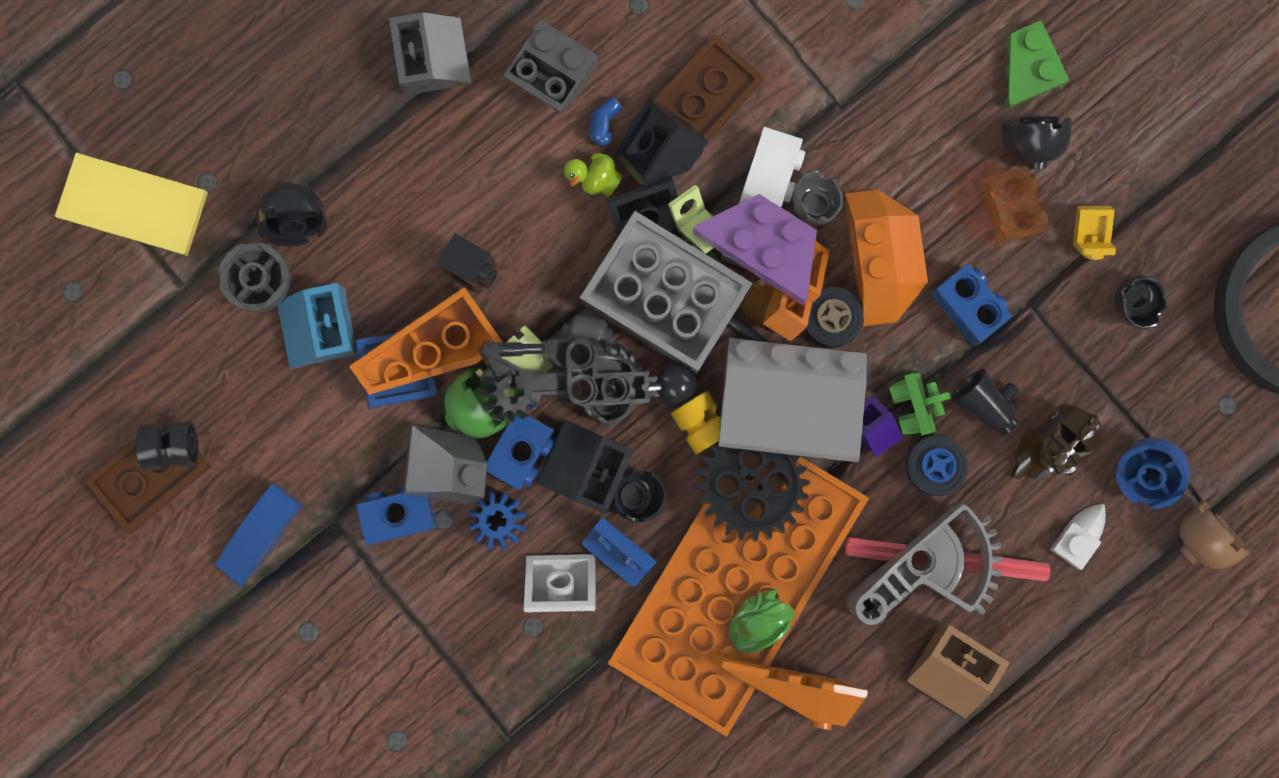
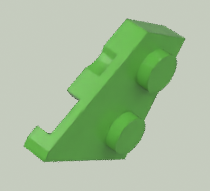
[1006,20,1070,109]

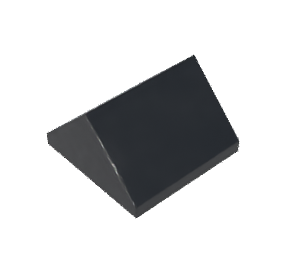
[607,177,683,238]

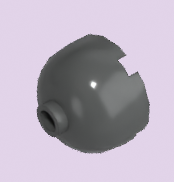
[219,243,291,312]

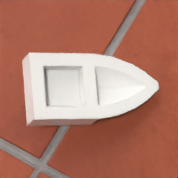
[1050,503,1106,570]

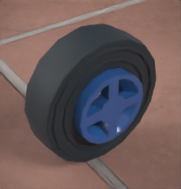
[905,435,968,496]

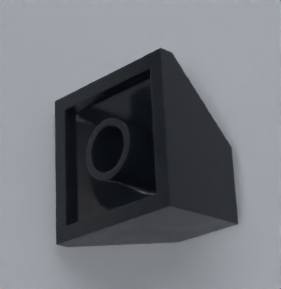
[614,98,708,186]

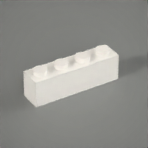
[720,127,806,269]

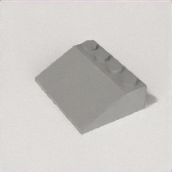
[580,211,753,375]
[718,338,867,462]

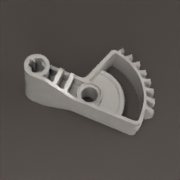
[846,504,1002,625]

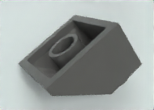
[403,425,487,505]

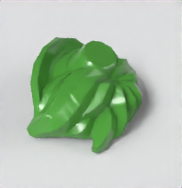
[729,590,796,653]

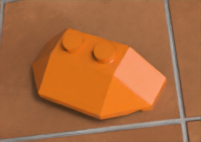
[844,189,928,327]

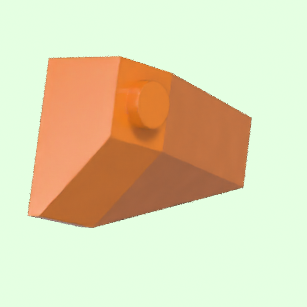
[349,287,503,395]
[710,655,867,730]

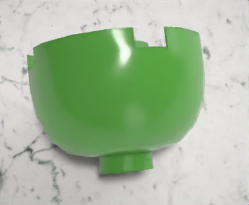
[444,368,509,439]

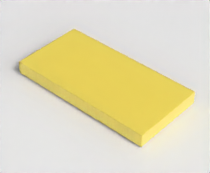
[55,153,208,256]

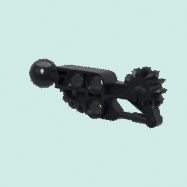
[478,338,697,423]

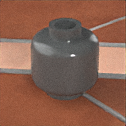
[561,314,613,359]

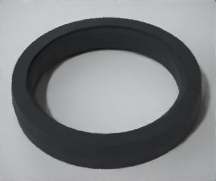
[1214,224,1279,394]

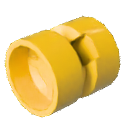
[671,391,721,455]

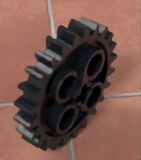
[696,445,810,543]

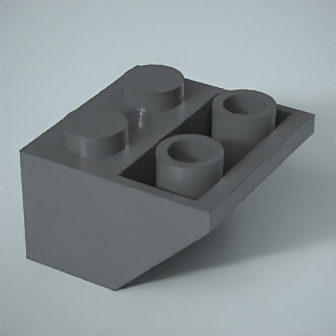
[389,12,472,95]
[503,20,599,113]

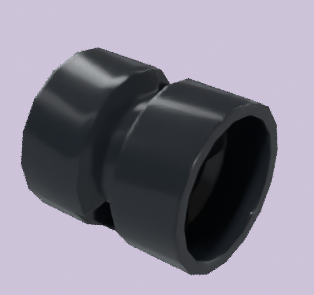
[136,421,199,470]

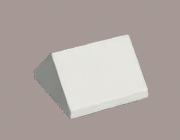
[524,554,596,612]

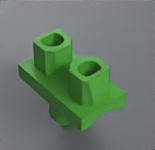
[889,373,951,435]

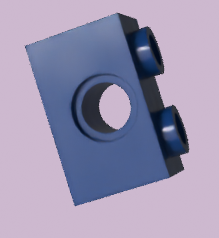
[486,415,555,490]
[356,486,438,545]

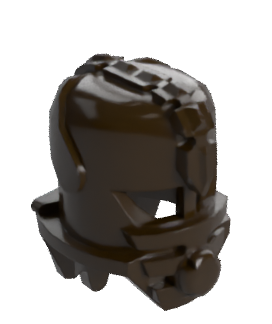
[1011,403,1102,481]

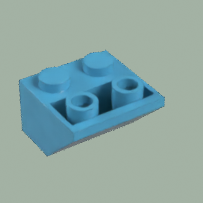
[277,283,356,369]

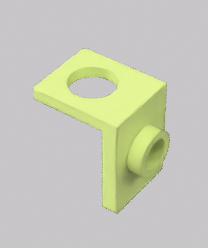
[669,185,713,254]

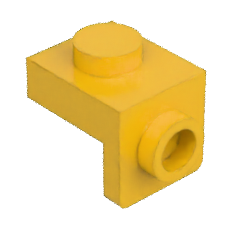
[1073,206,1116,260]

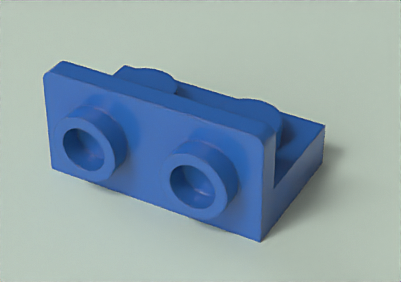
[582,517,656,587]

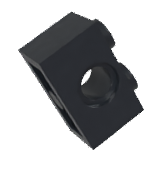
[437,233,498,294]

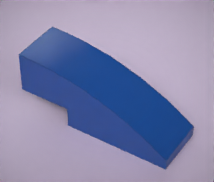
[215,484,305,587]

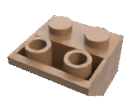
[905,622,1010,719]

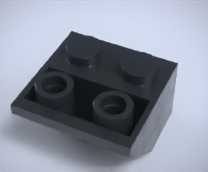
[537,419,634,514]

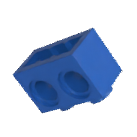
[930,263,1012,346]

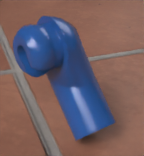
[588,96,623,147]

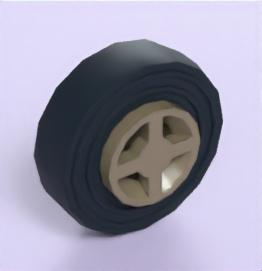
[805,287,863,348]

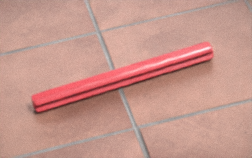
[845,537,1050,582]

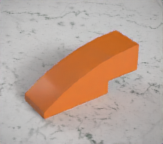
[763,241,830,341]

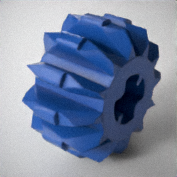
[468,492,527,550]

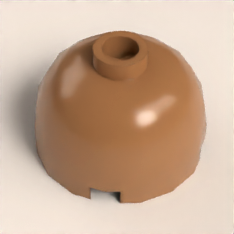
[1179,500,1250,570]

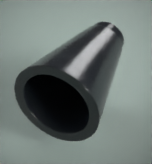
[950,369,1019,436]

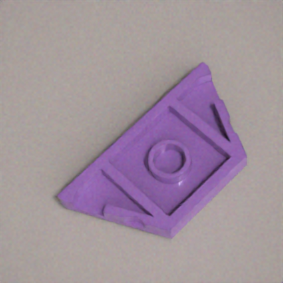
[693,194,817,306]

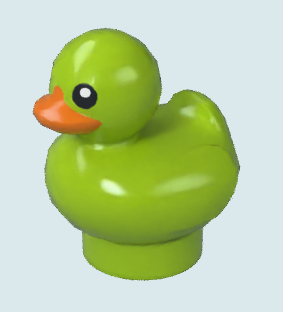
[564,153,622,197]

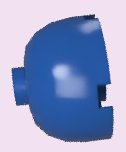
[1116,437,1190,509]

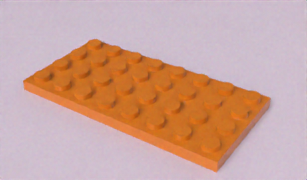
[608,453,869,737]

